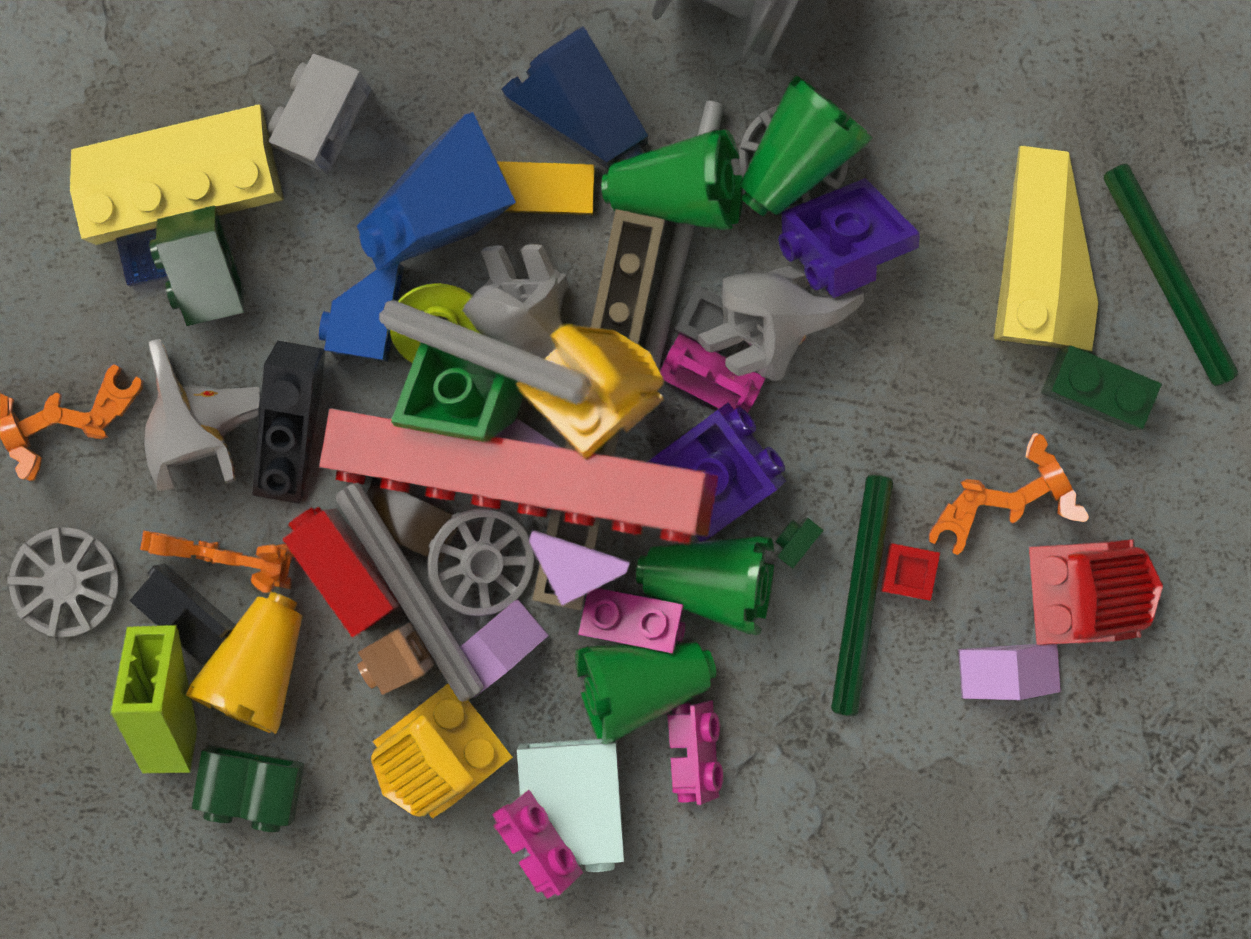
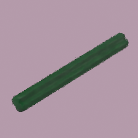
[1103,163,1238,386]
[831,475,893,716]

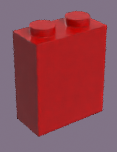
[282,506,401,638]

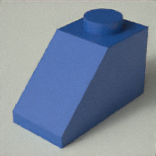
[319,263,404,362]

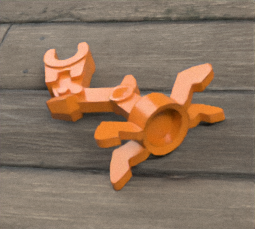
[0,364,144,481]
[928,433,1089,555]
[140,531,294,593]

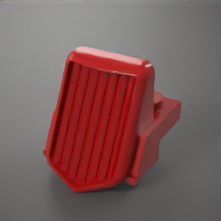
[1029,539,1163,645]

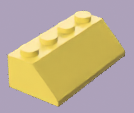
[70,104,284,245]

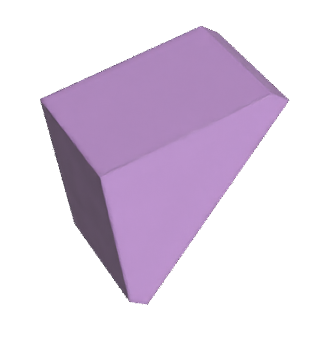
[529,530,630,605]
[460,599,549,698]
[958,644,1061,700]

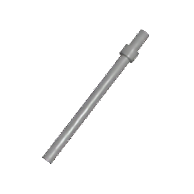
[644,101,725,369]

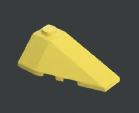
[994,146,1098,352]

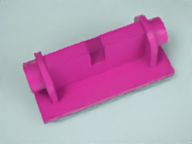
[660,333,766,413]
[578,588,686,654]
[667,700,723,805]
[492,790,583,899]

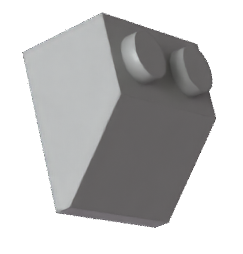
[268,54,372,175]

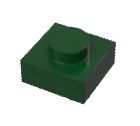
[774,517,824,569]

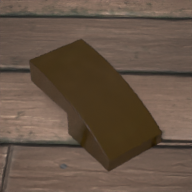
[366,477,458,563]

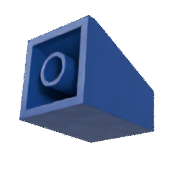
[357,112,516,271]

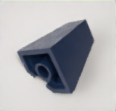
[501,26,648,169]

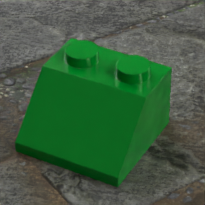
[391,342,524,442]

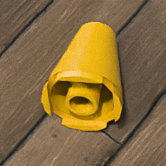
[185,591,303,734]

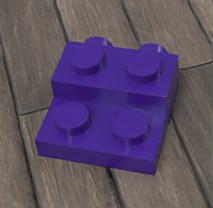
[778,178,920,298]
[646,402,786,542]

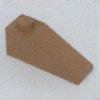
[357,622,436,695]

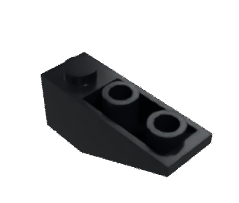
[252,341,325,504]

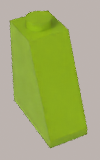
[111,625,197,774]

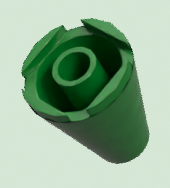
[740,74,873,217]
[601,129,743,230]
[636,536,774,635]
[575,642,716,744]

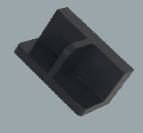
[129,563,235,665]

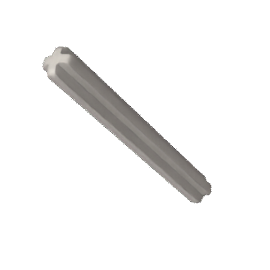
[379,300,591,404]
[336,483,483,702]

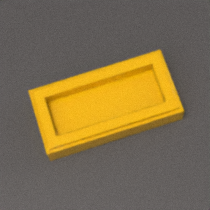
[497,161,595,215]

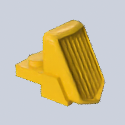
[516,325,664,460]
[371,683,513,819]

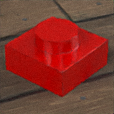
[881,543,940,601]

